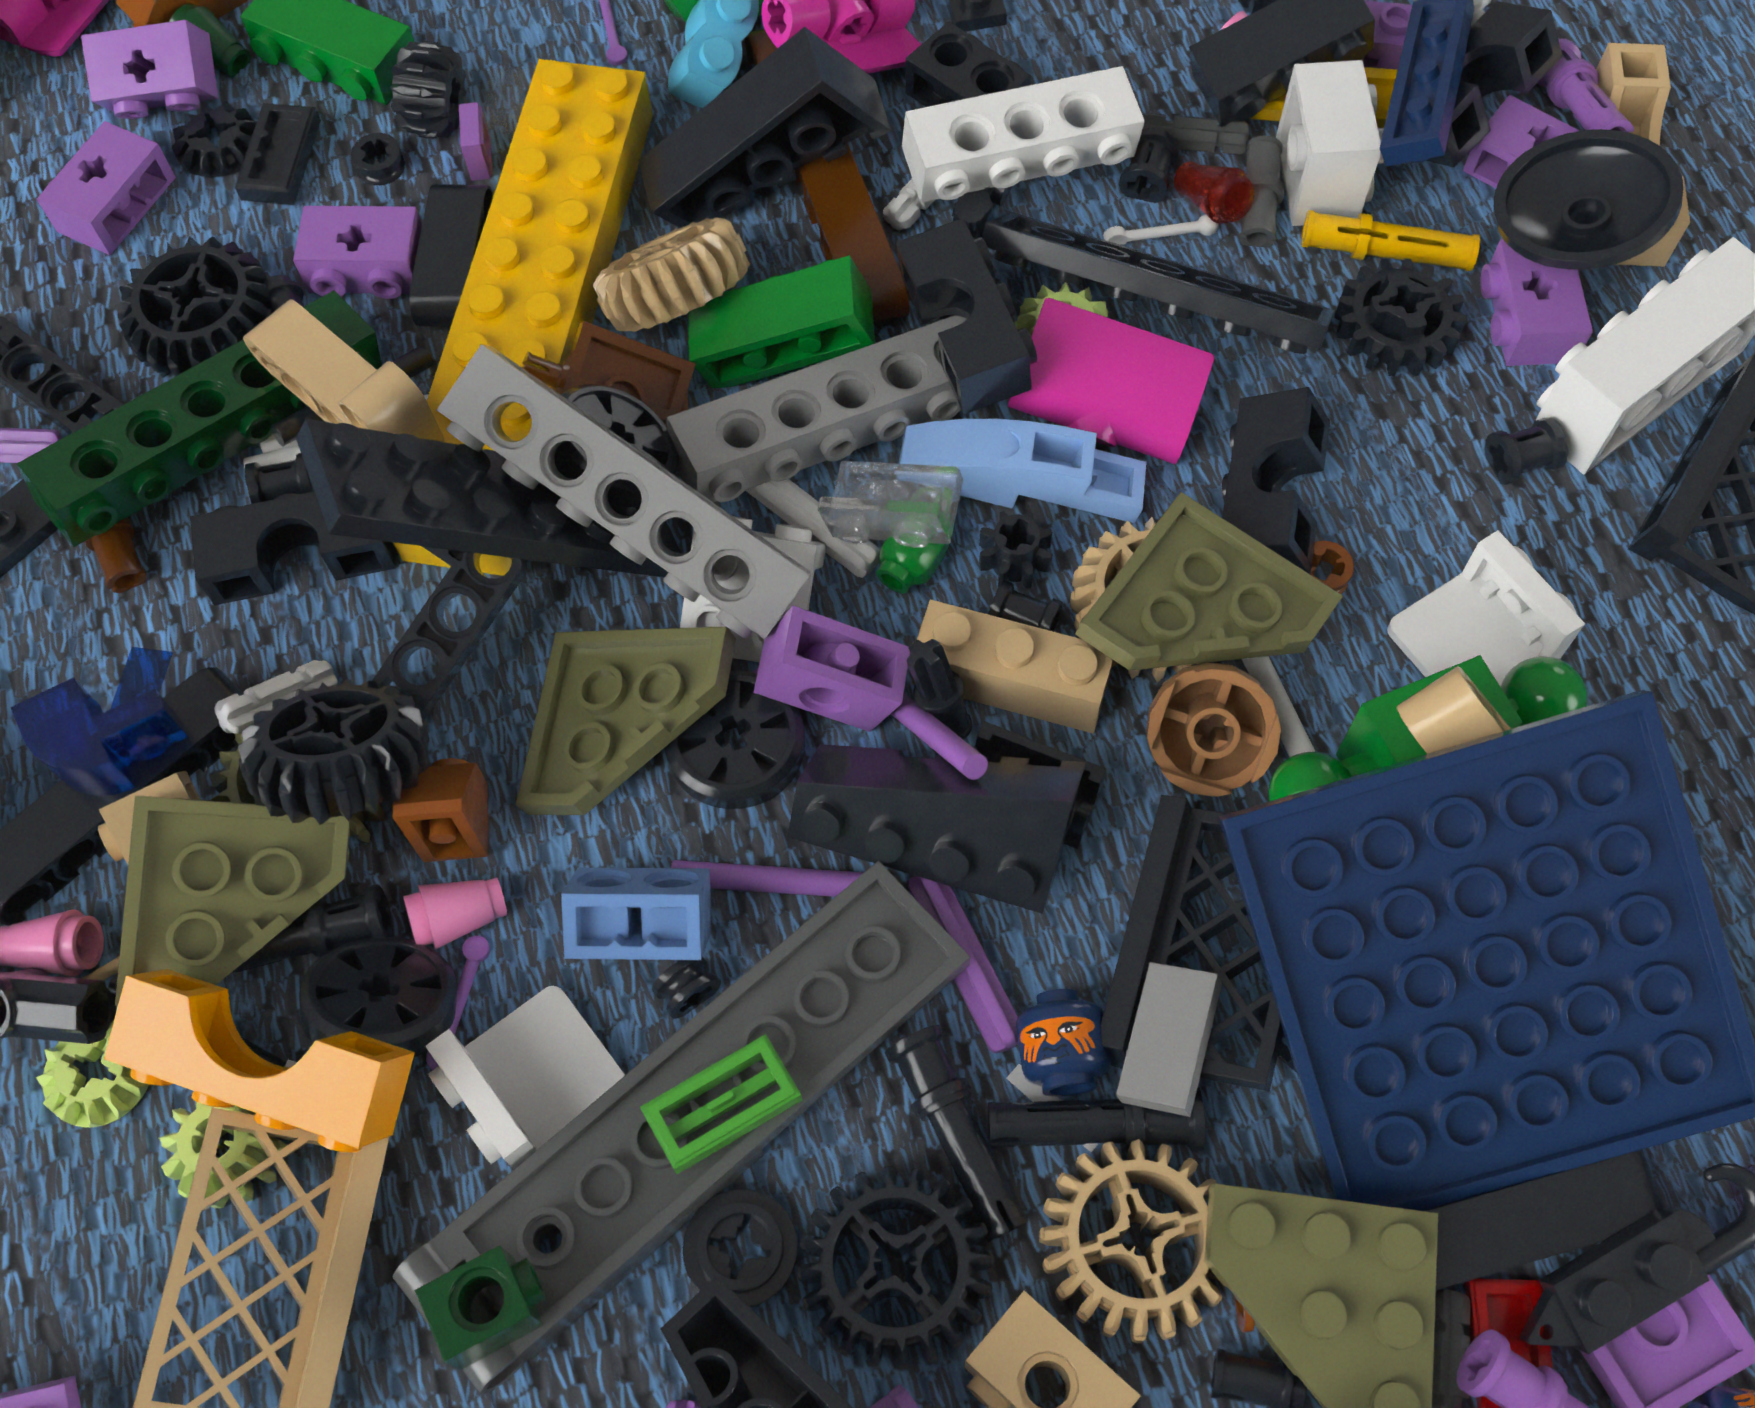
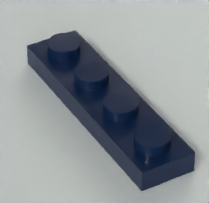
[1380,0,1475,166]

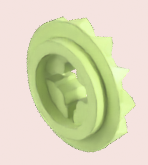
[36,1021,149,1128]

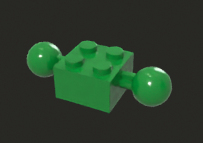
[1268,655,1587,801]

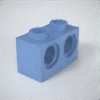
[561,868,712,960]

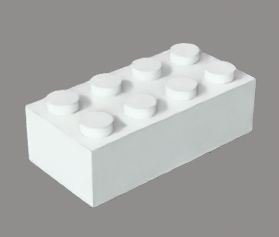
[1535,237,1755,475]

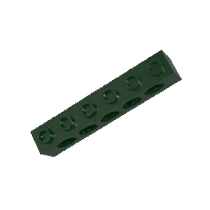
[16,290,382,547]

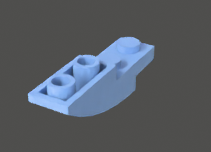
[896,419,1146,523]

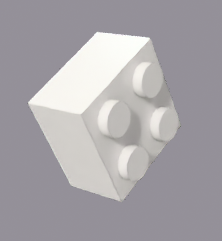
[1276,60,1384,226]

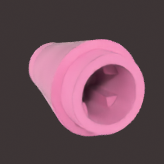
[403,877,507,950]
[0,909,104,977]

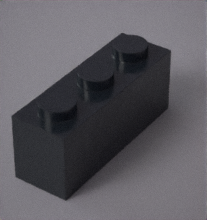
[1189,0,1375,127]

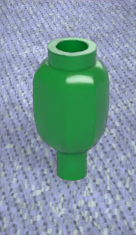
[876,490,958,593]

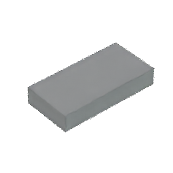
[1116,962,1222,1117]

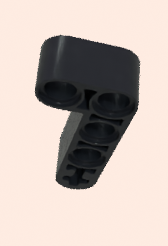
[372,546,527,720]

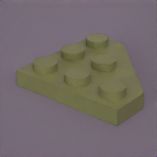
[1075,492,1343,671]
[516,627,736,815]
[115,796,351,1005]
[1204,1183,1438,1408]

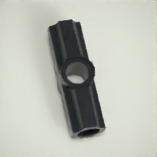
[0,968,116,1044]

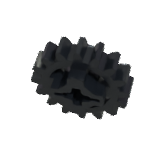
[1334,258,1467,377]

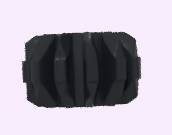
[389,40,467,139]

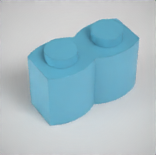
[668,0,759,108]

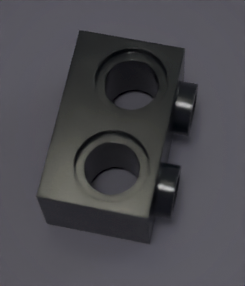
[905,21,1031,107]

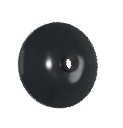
[1494,129,1683,270]

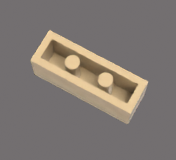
[912,599,1114,734]

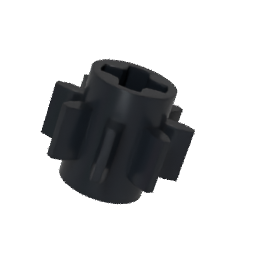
[979,511,1053,589]

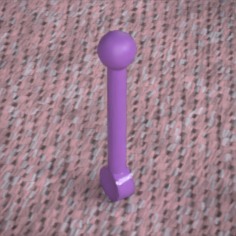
[599,0,628,65]
[426,936,490,1070]

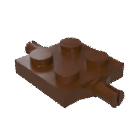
[522,321,696,426]

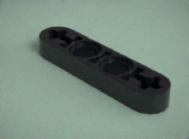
[0,316,124,434]

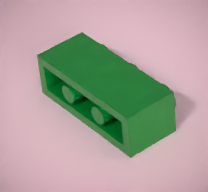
[240,0,414,105]
[688,255,875,388]

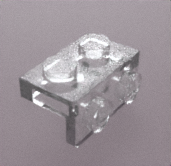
[817,461,963,548]

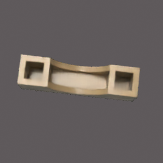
[1596,43,1690,267]

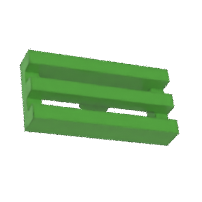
[640,1034,802,1175]

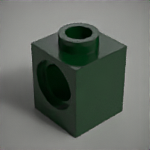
[415,1245,546,1370]

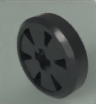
[554,384,679,507]
[664,671,805,809]
[299,936,457,1057]

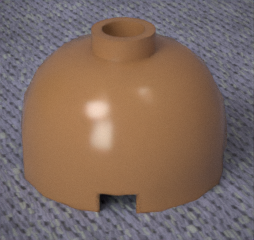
[1146,662,1281,797]

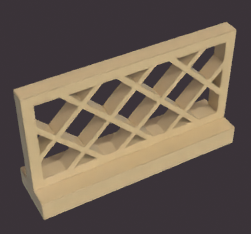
[133,1107,389,1408]

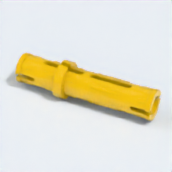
[1301,210,1480,272]

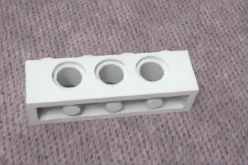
[902,66,1145,203]

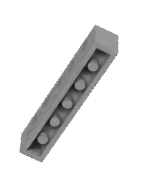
[667,315,966,502]
[437,344,810,639]

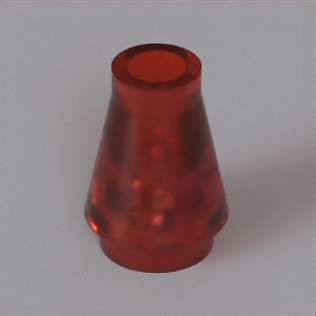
[1174,161,1254,224]

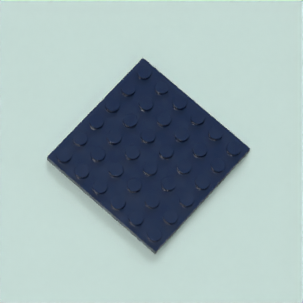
[1219,690,1755,1211]

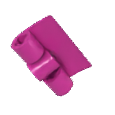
[0,0,109,57]
[761,0,922,74]
[1007,298,1214,465]

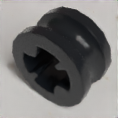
[351,133,405,186]
[652,956,722,1019]

